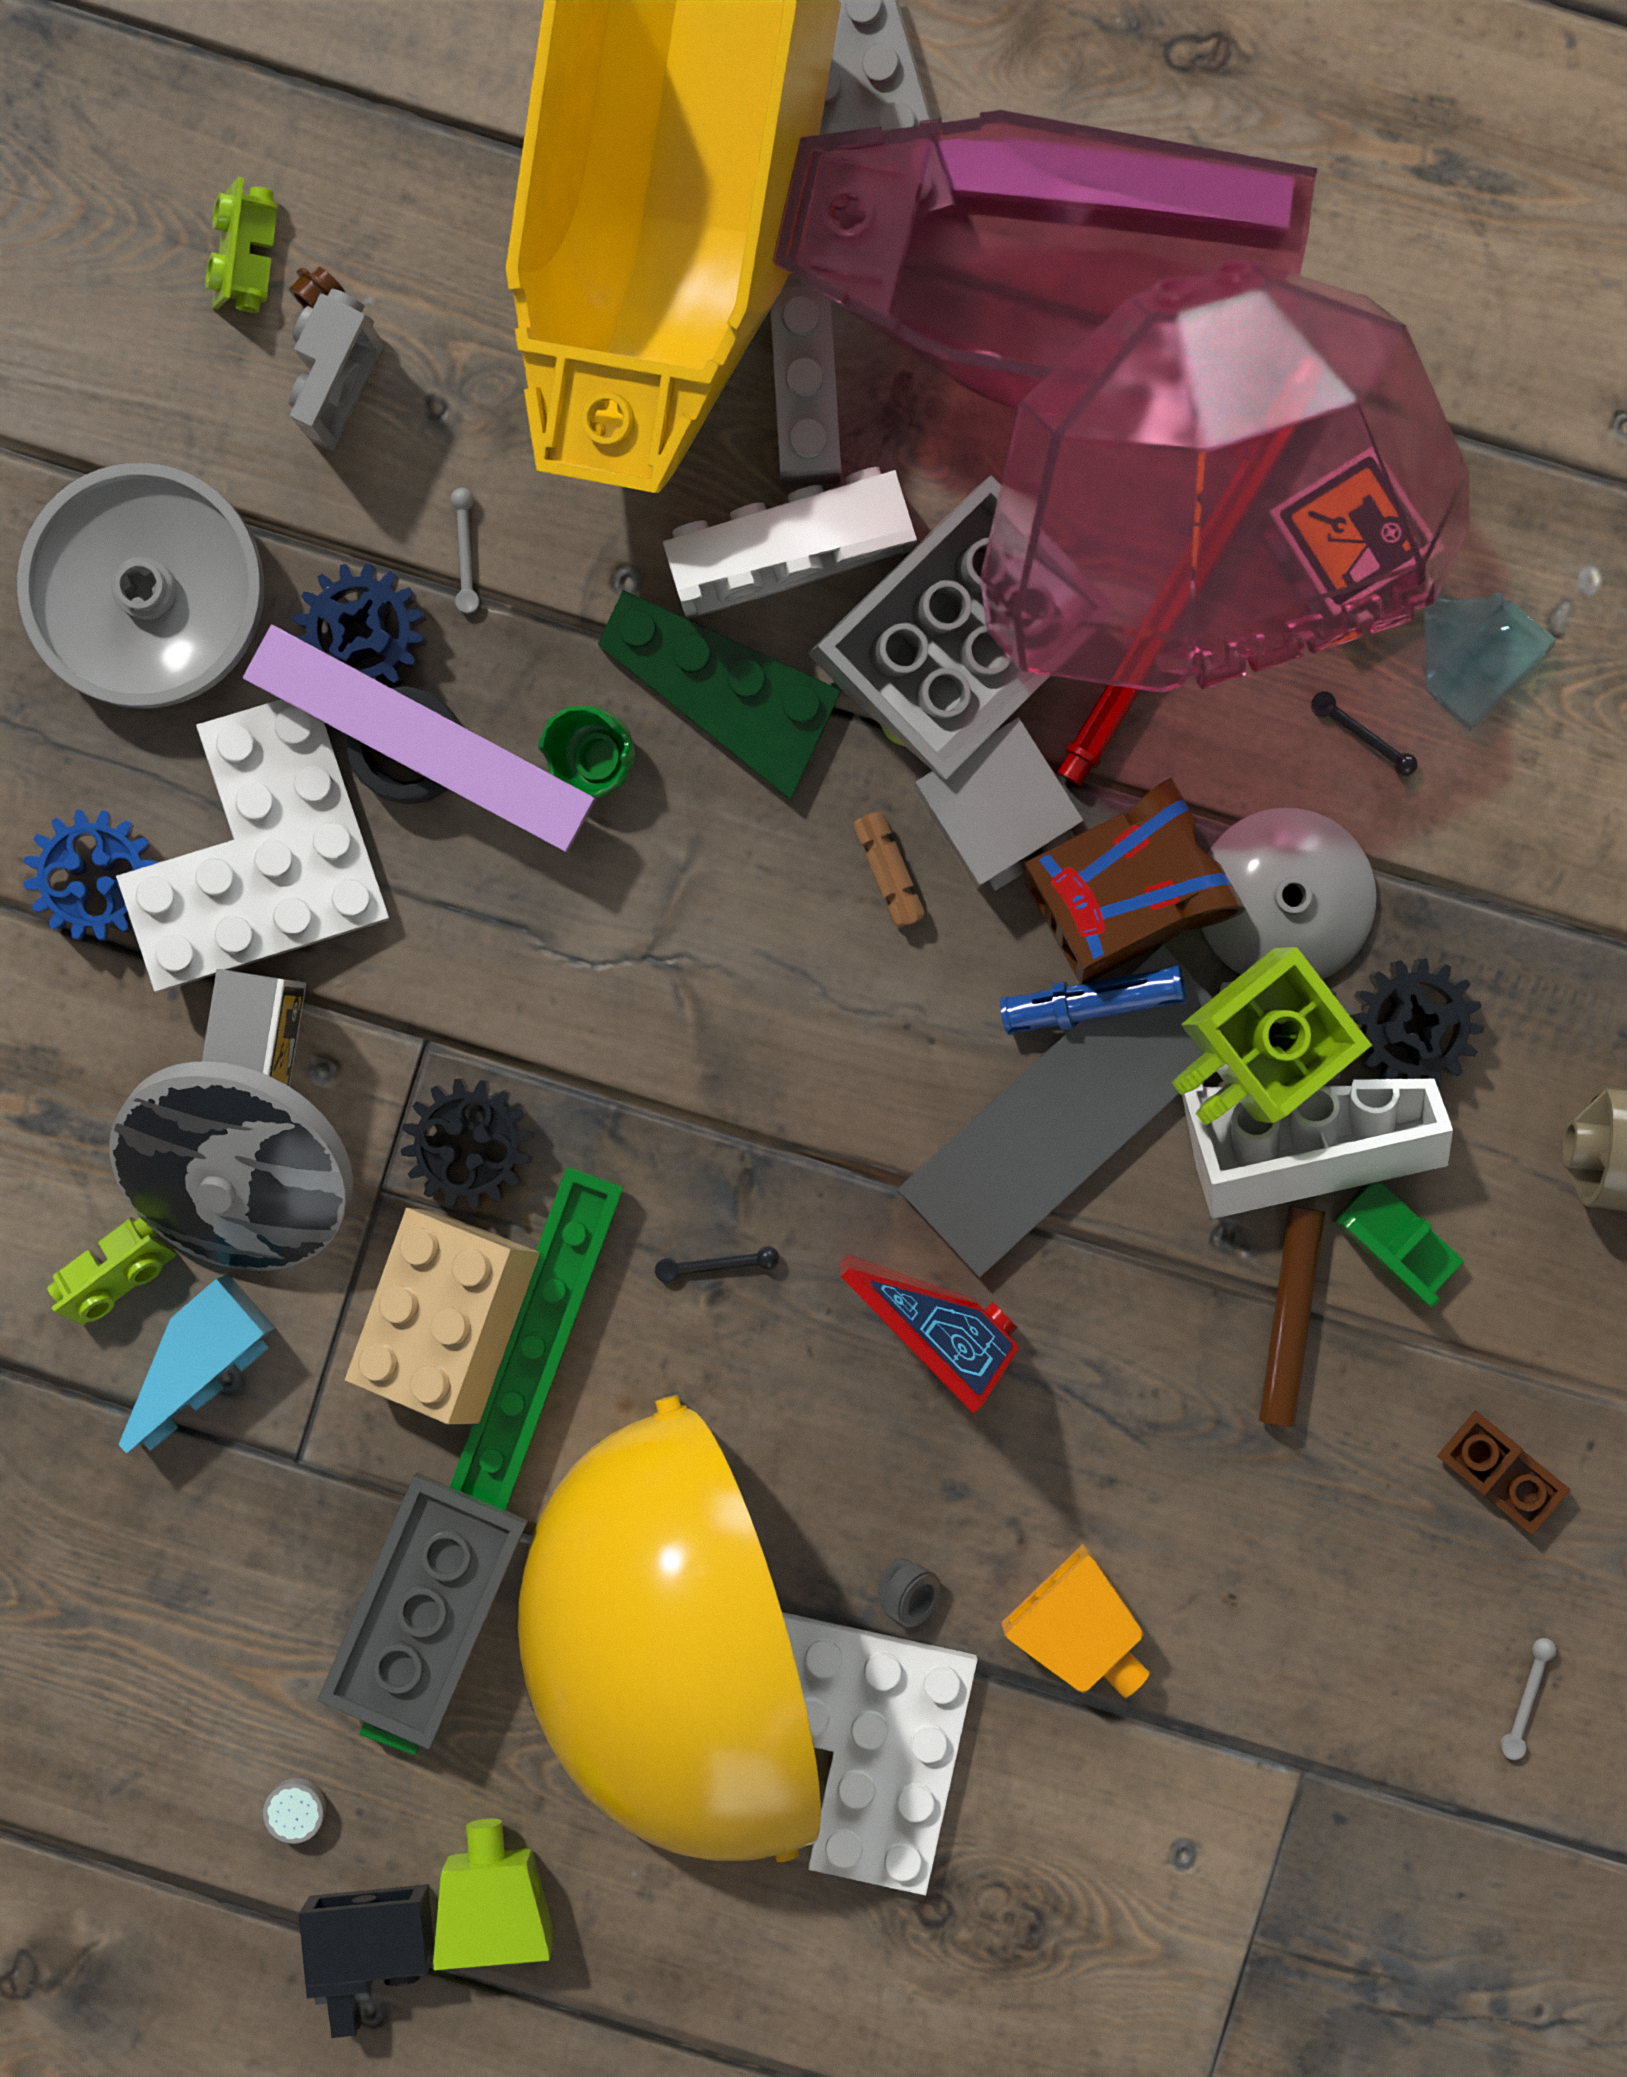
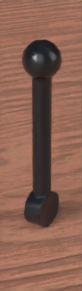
[1311,691,1418,776]
[655,1246,780,1282]

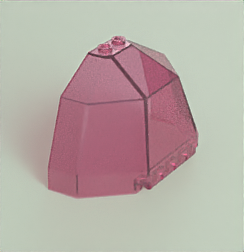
[980,259,1470,693]

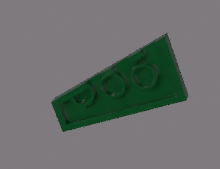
[598,590,841,801]

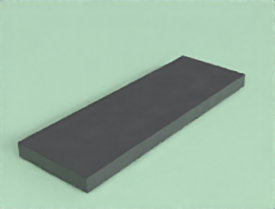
[897,945,1212,1278]

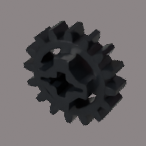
[1349,958,1484,1087]

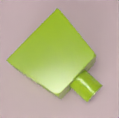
[433,1818,555,1970]

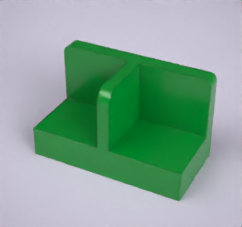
[1332,1181,1464,1308]

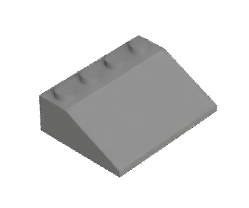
[808,475,1117,780]

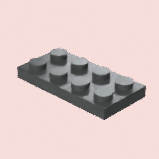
[317,1473,528,1749]

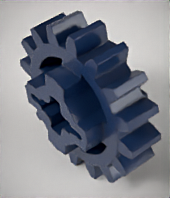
[293,563,427,686]

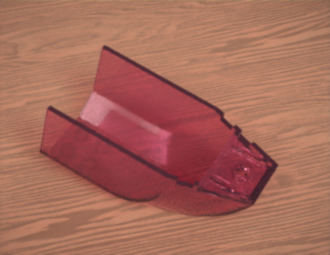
[772,110,1318,461]

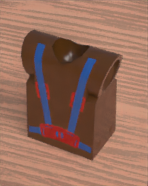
[1024,778,1246,984]

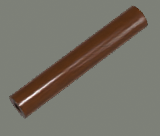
[1259,1206,1325,1427]

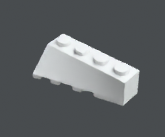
[663,467,917,620]
[1182,1079,1453,1219]

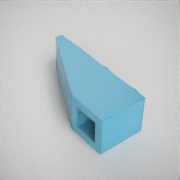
[118,1274,275,1454]

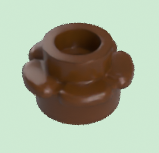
[289,267,345,309]

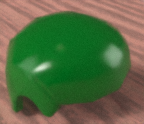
[538,706,635,798]

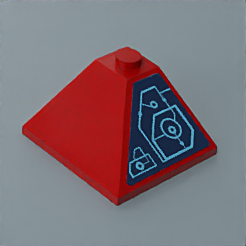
[840,1254,1020,1414]

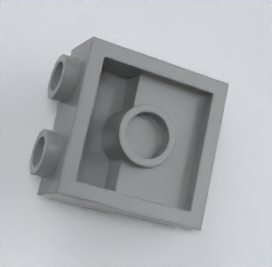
[289,289,384,452]

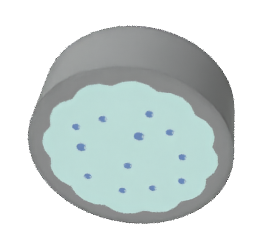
[263,1778,327,1844]

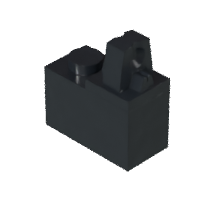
[299,1884,434,2038]

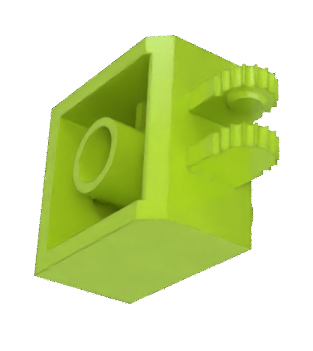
[1172,947,1372,1125]

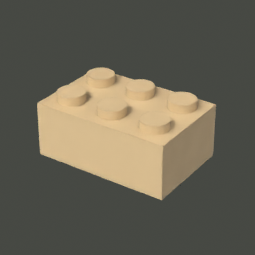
[345,1208,540,1424]

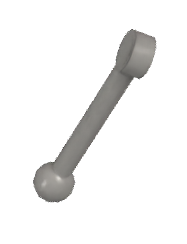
[450,487,481,614]
[1500,1638,1556,1760]

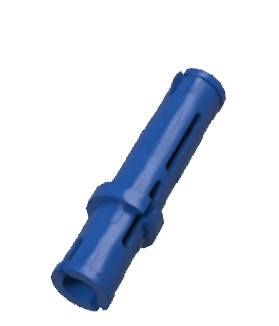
[1000,965,1187,1035]

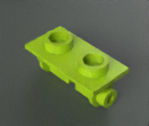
[205,177,279,313]
[47,1217,178,1326]

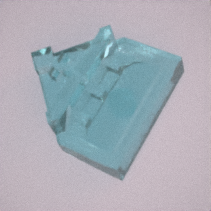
[1424,593,1556,731]

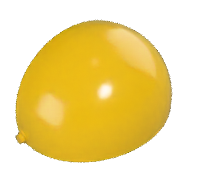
[518,1395,821,1862]

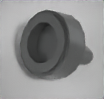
[879,1558,940,1628]

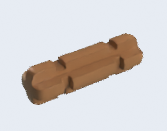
[854,811,924,928]

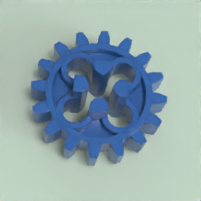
[23,810,157,941]

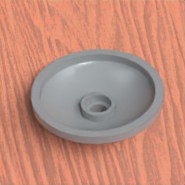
[1200,808,1376,980]

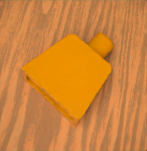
[1001,1544,1150,1698]

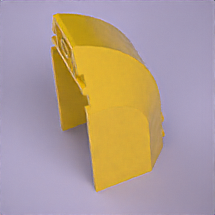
[505,0,841,493]

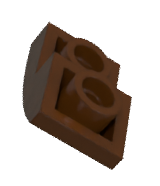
[1437,1410,1571,1536]

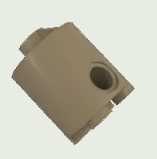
[1562,1085,1627,1212]

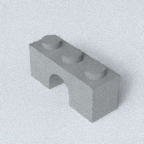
[770,285,841,486]

